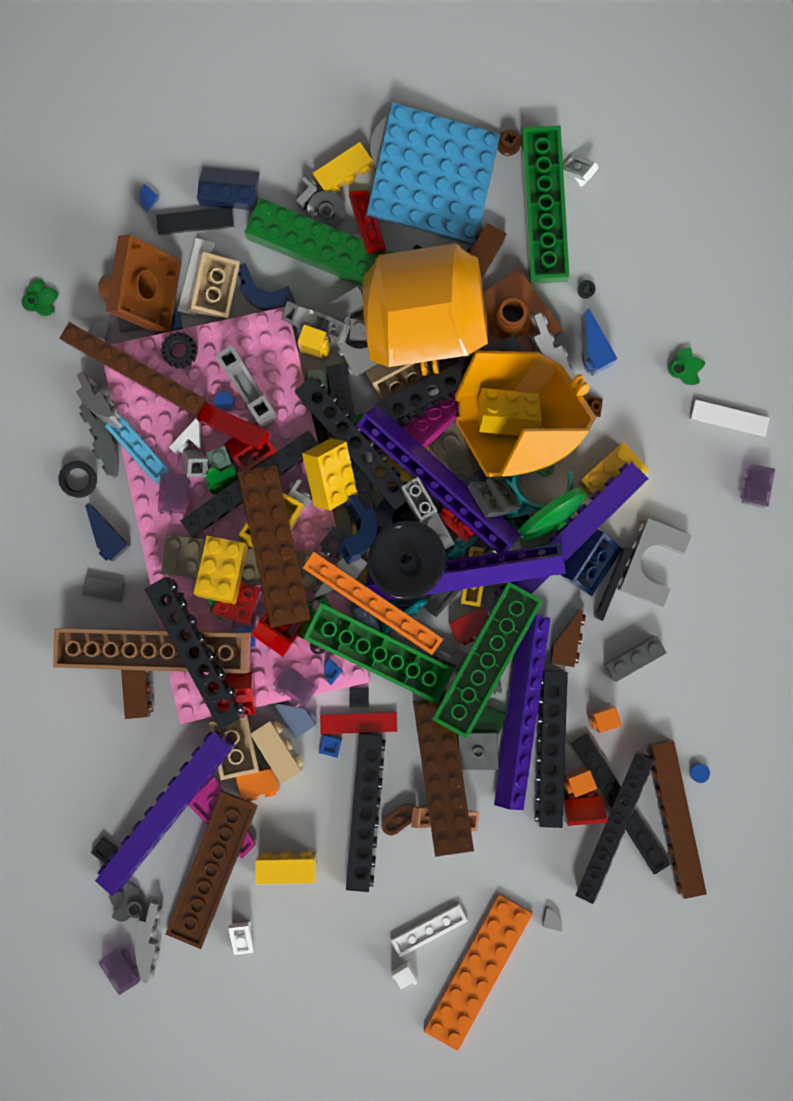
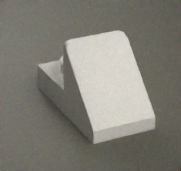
[563,154,599,187]
[169,419,202,455]
[228,921,254,955]

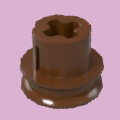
[497,130,521,156]

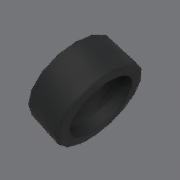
[58,461,97,498]

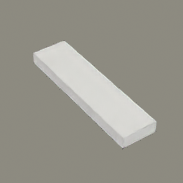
[177,238,215,317]
[690,400,770,437]
[390,903,468,958]

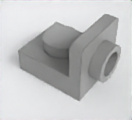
[296,176,318,210]
[287,478,313,509]

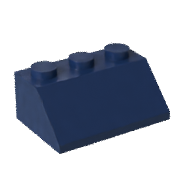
[197,167,260,211]
[559,529,622,597]

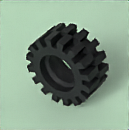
[161,332,198,369]

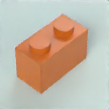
[587,705,622,733]
[236,767,280,801]
[564,767,597,797]

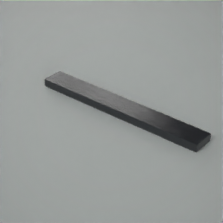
[571,733,671,875]

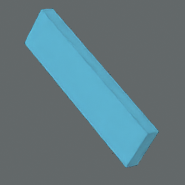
[105,414,171,484]

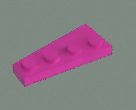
[402,392,459,448]
[188,776,256,859]

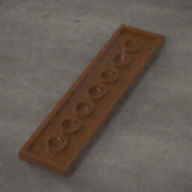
[237,465,310,628]
[413,697,474,857]
[165,790,258,949]

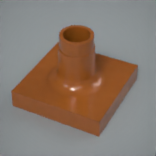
[98,234,182,334]
[480,268,563,352]

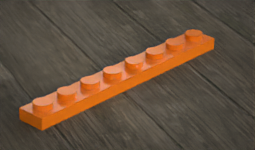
[302,551,443,655]

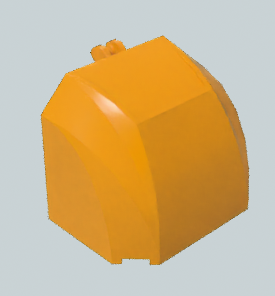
[363,243,488,376]
[455,351,596,477]

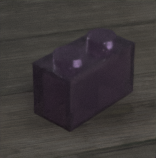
[740,464,775,508]
[158,472,191,514]
[273,664,319,708]
[98,945,141,995]

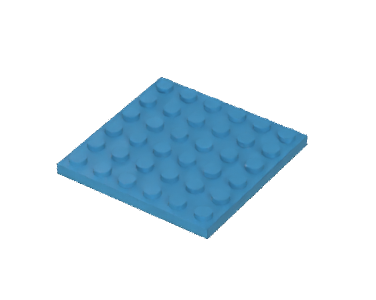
[366,102,500,244]

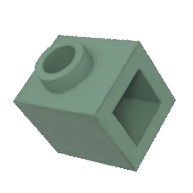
[307,369,328,399]
[206,446,233,471]

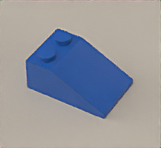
[581,308,618,376]

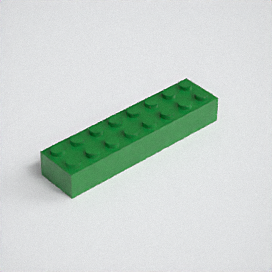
[521,125,570,284]
[244,198,394,287]
[432,582,543,739]
[297,600,454,704]

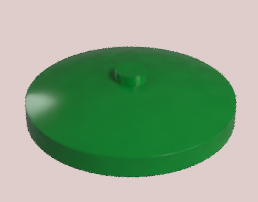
[518,487,587,541]

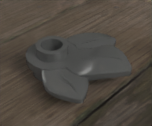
[109,883,145,922]

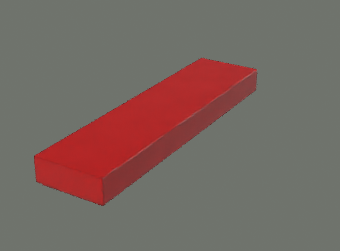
[349,190,386,254]
[196,403,270,450]
[320,712,398,734]

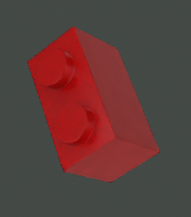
[448,606,489,646]

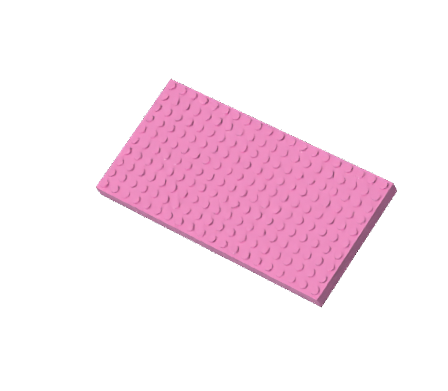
[104,307,370,724]

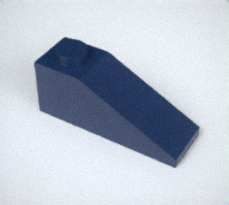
[85,503,130,562]

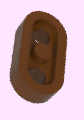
[382,804,414,836]

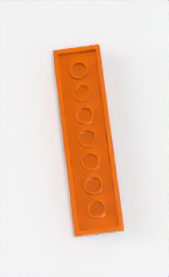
[424,893,533,1051]

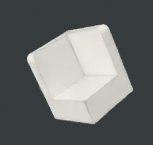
[391,961,418,990]

